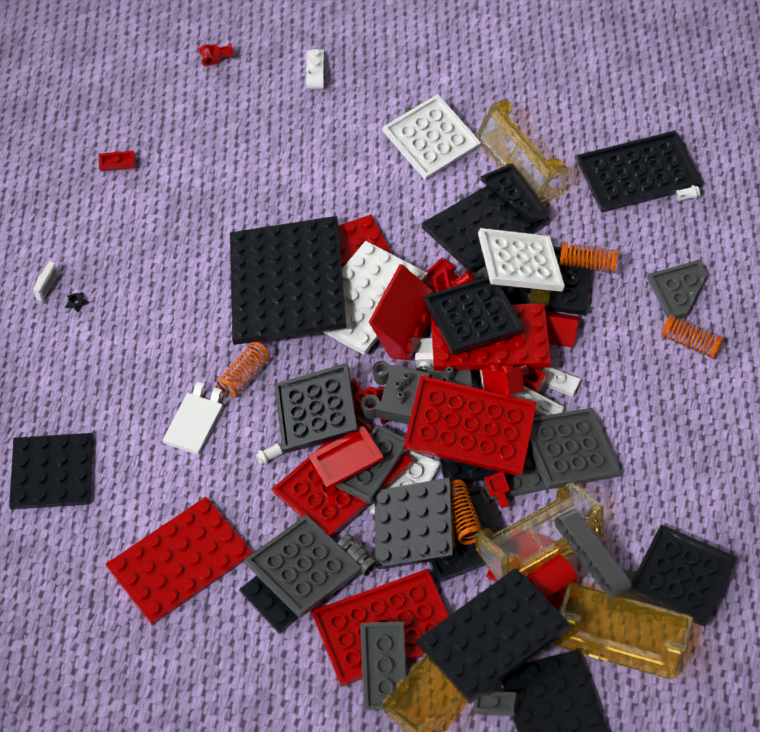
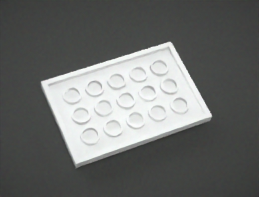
[323,241,427,355]

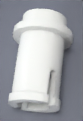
[676,185,700,202]
[256,443,282,465]

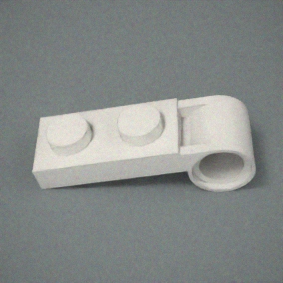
[306,49,324,90]

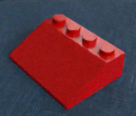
[368,264,434,361]

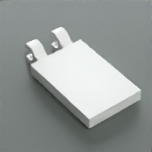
[163,382,223,455]

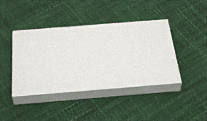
[370,450,440,515]

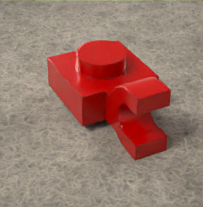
[484,471,510,509]

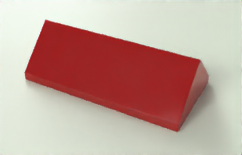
[545,311,580,348]

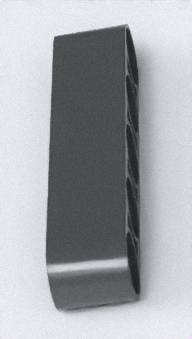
[554,509,631,599]

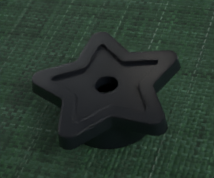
[65,292,89,312]

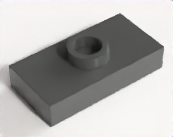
[473,691,519,716]

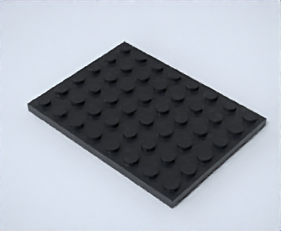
[230,216,347,345]

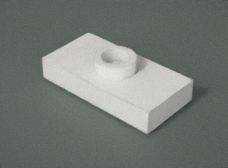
[33,261,58,301]
[542,367,581,397]

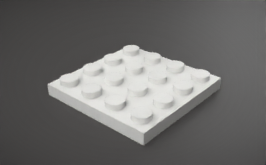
[382,94,481,180]
[478,228,564,291]

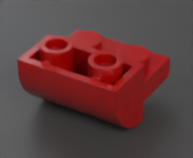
[525,554,582,609]

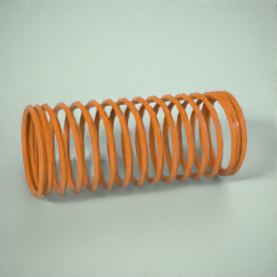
[560,242,619,273]
[661,315,724,359]
[216,342,270,397]
[452,480,484,544]

